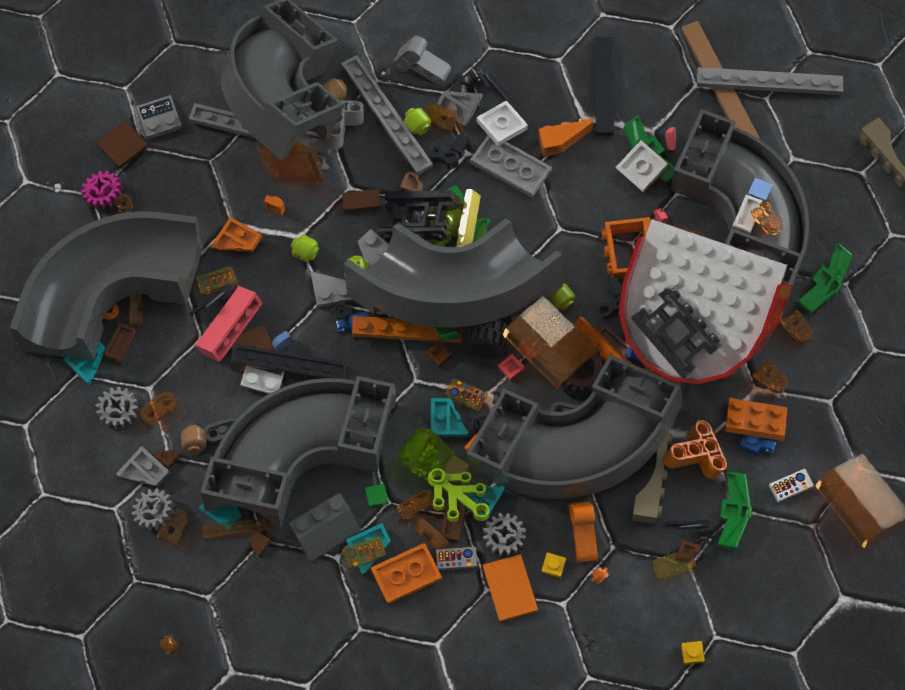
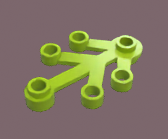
[428,468,489,522]

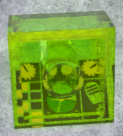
[397,427,454,481]

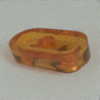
[141,392,176,424]
[397,490,434,519]
[414,517,449,550]

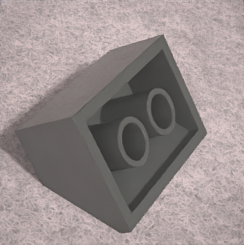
[289,493,361,562]

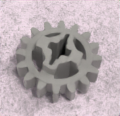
[96,387,139,429]
[132,488,175,531]
[483,513,526,556]

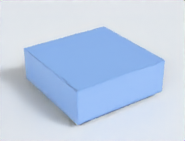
[748,178,773,203]

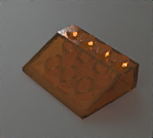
[256,140,325,182]
[503,296,598,389]
[816,454,905,548]

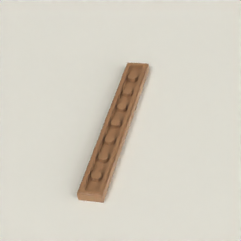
[681,21,760,139]

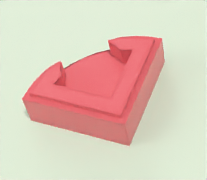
[665,127,676,151]
[653,208,668,224]

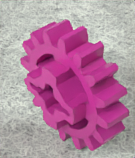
[81,171,123,209]

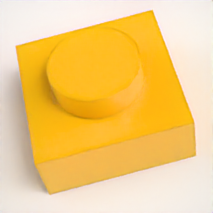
[541,553,566,579]
[681,641,705,665]

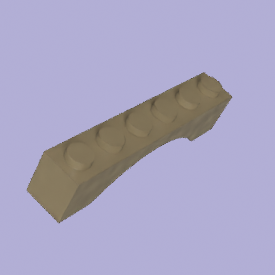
[859,117,905,190]
[632,420,675,524]

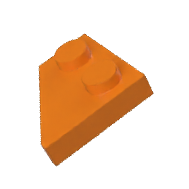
[211,217,263,252]

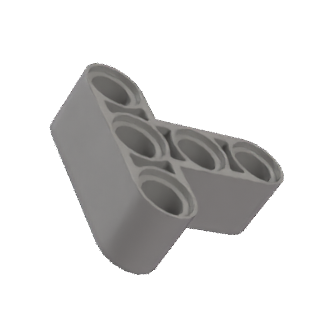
[392,36,451,85]
[326,101,364,150]

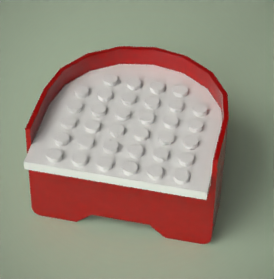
[619,219,793,384]

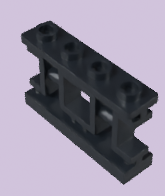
[377,190,460,242]
[631,287,721,379]

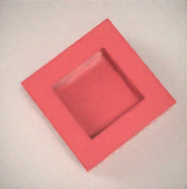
[498,354,525,382]

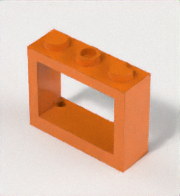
[602,217,651,280]

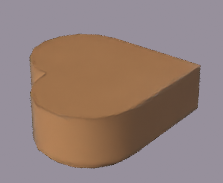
[399,172,423,191]

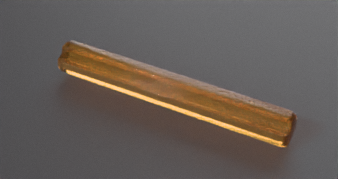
[201,518,279,538]

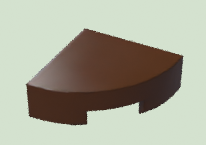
[154,450,182,470]
[251,529,271,557]
[676,539,701,561]

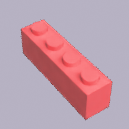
[196,286,263,363]

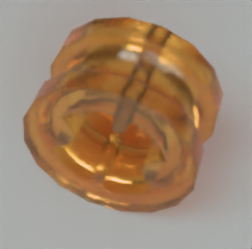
[115,194,133,213]
[159,634,179,654]

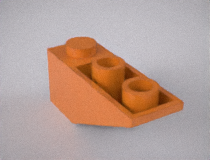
[538,119,593,157]

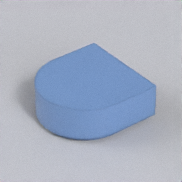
[272,331,293,351]

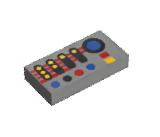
[436,547,477,571]

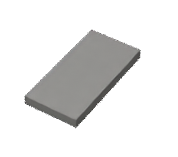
[470,135,552,198]

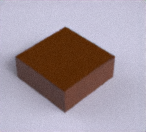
[425,340,453,368]

